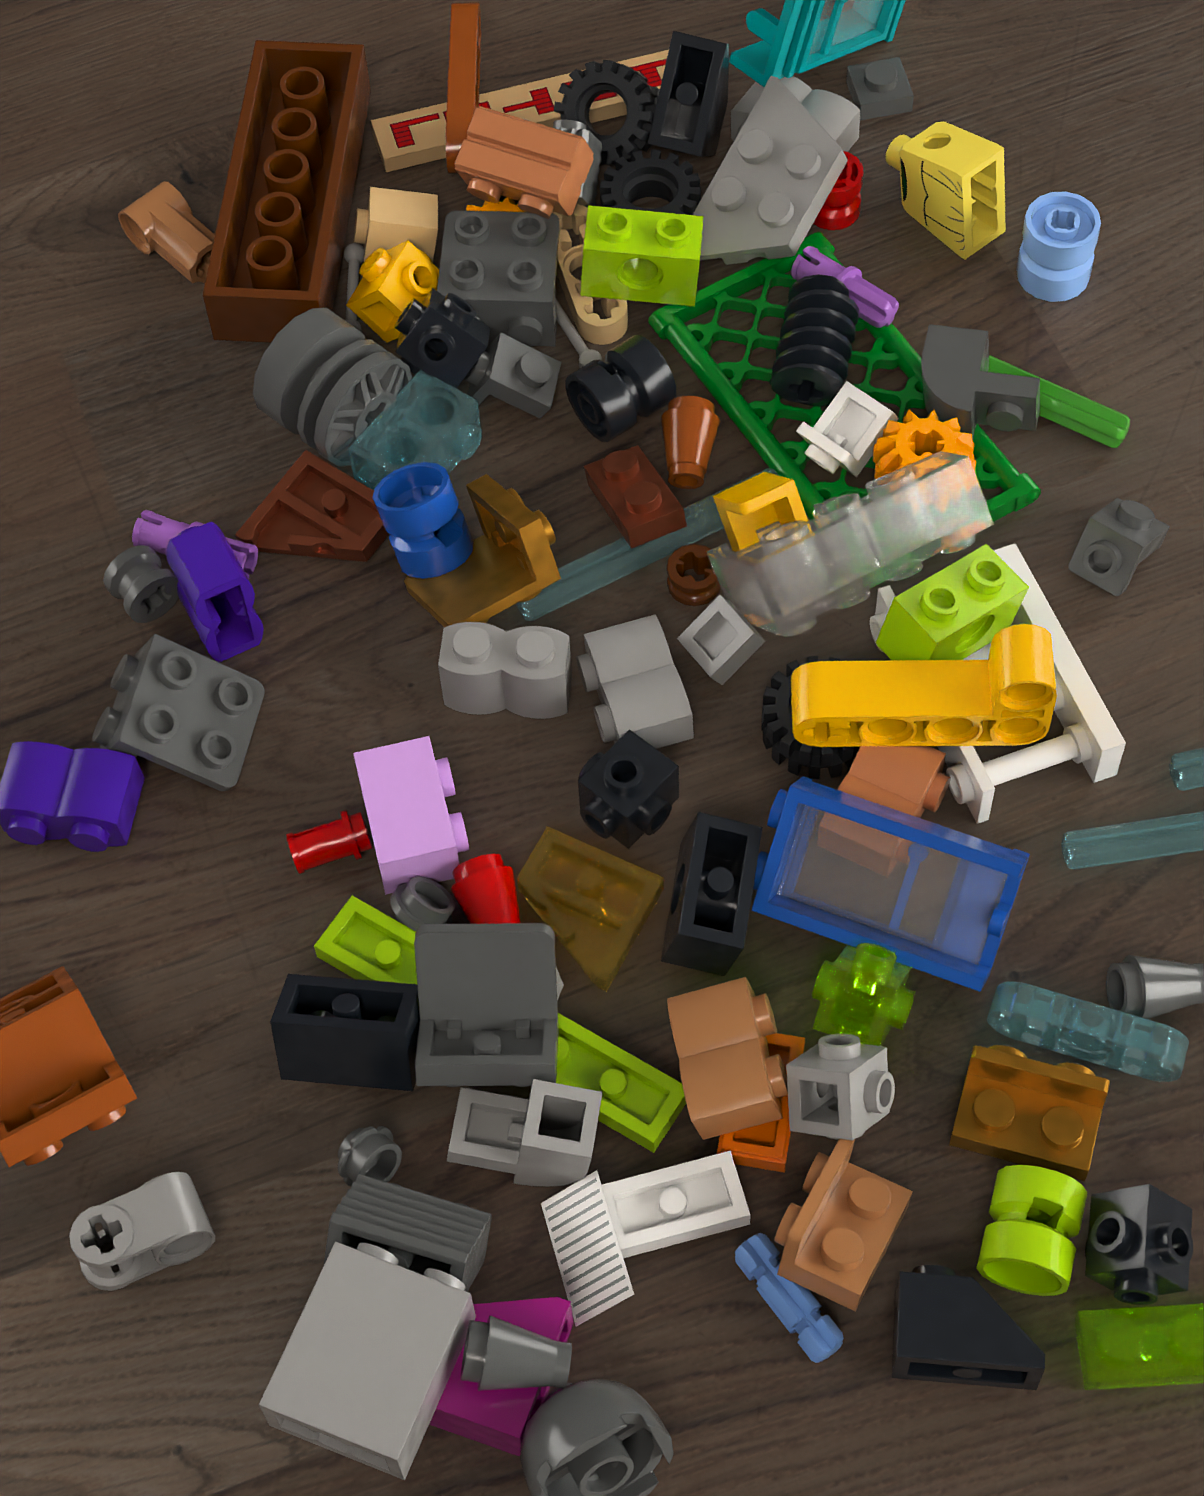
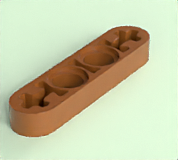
[446,2,481,174]

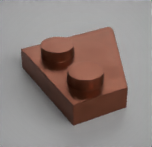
[235,450,389,562]

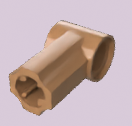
[118,181,215,284]

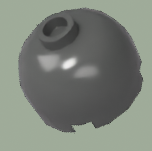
[520,1379,674,1496]

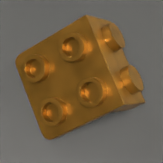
[404,474,561,627]

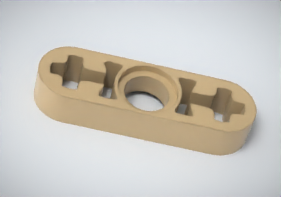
[552,204,628,345]

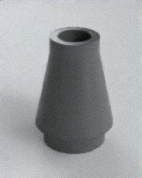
[1106,955,1204,1023]
[460,1315,572,1391]

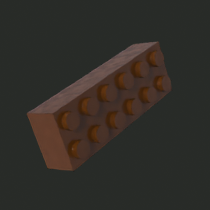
[203,40,371,343]

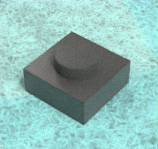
[846,57,914,120]

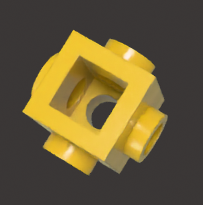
[346,240,439,343]

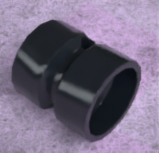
[565,335,676,442]

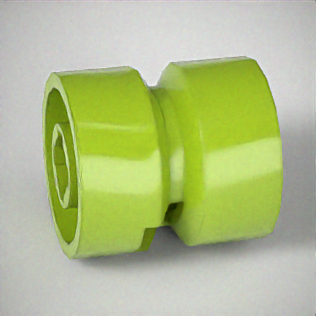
[976,1165,1087,1296]

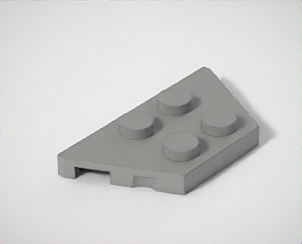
[693,76,848,265]

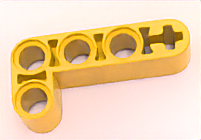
[791,624,1057,747]

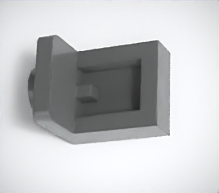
[464,333,562,419]
[1068,498,1170,596]

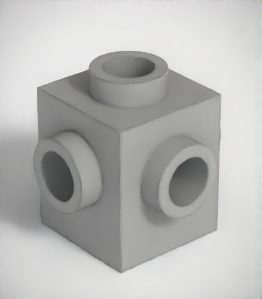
[786,1034,895,1141]

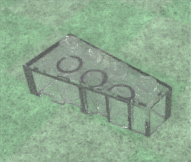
[707,451,994,637]

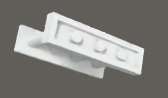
[870,544,1126,824]

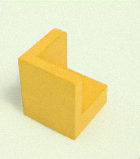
[713,472,812,554]

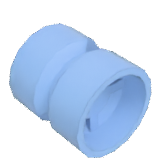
[1016,191,1101,302]

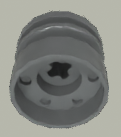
[253,308,413,467]

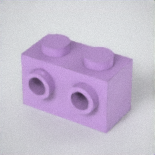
[353,736,469,895]

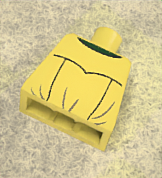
[886,121,1006,260]

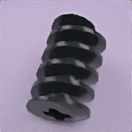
[769,274,859,407]

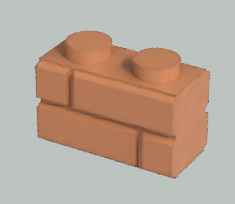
[455,106,594,219]

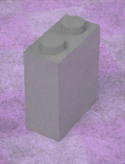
[259,1241,476,1480]

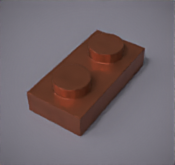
[584,445,687,549]

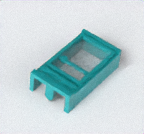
[729,0,906,87]

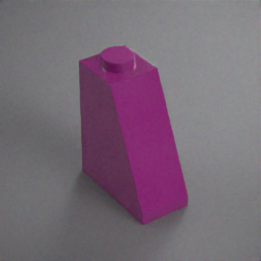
[429,1297,574,1457]

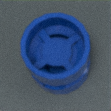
[372,462,474,579]

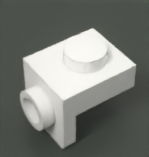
[796,381,899,477]

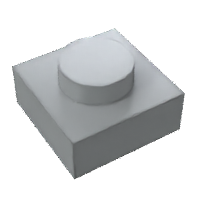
[677,595,765,685]

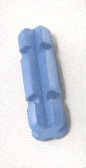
[735,1233,844,1363]

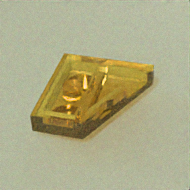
[517,826,664,992]

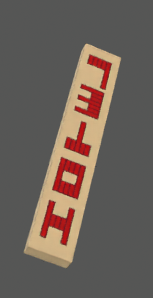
[371,50,669,172]

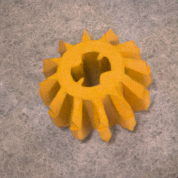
[872,409,976,513]

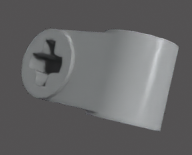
[69,1172,216,1291]

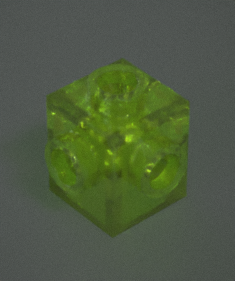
[812,943,916,1046]

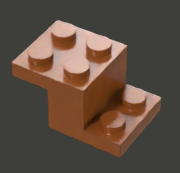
[0,966,137,1168]

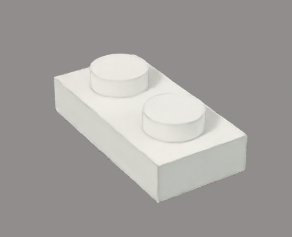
[602,1151,750,1258]

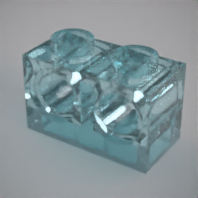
[348,370,482,490]

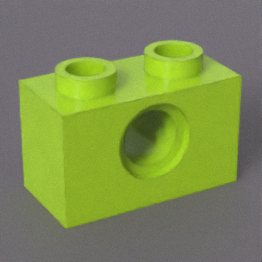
[580,205,704,307]
[876,544,1029,660]

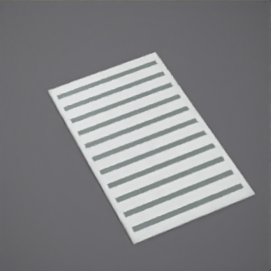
[541,1170,634,1327]

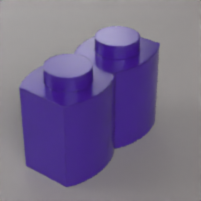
[166,522,264,662]
[0,741,145,852]

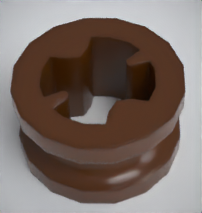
[667,544,722,606]

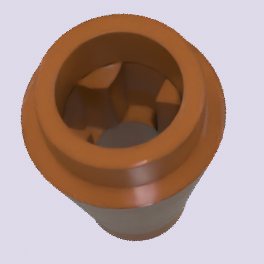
[661,396,720,489]

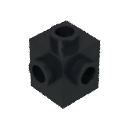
[394,288,490,392]
[578,729,679,849]
[1085,1184,1193,1305]

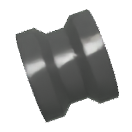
[103,545,179,623]

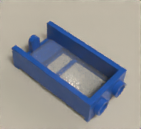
[751,776,1030,992]

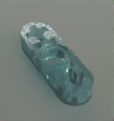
[987,982,1189,1082]

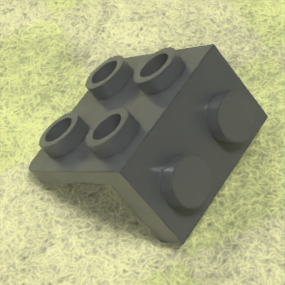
[437,210,560,347]
[92,634,265,791]
[414,923,559,1087]

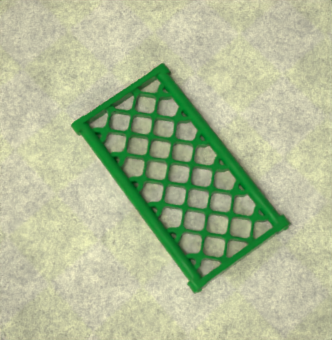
[648,232,1041,592]

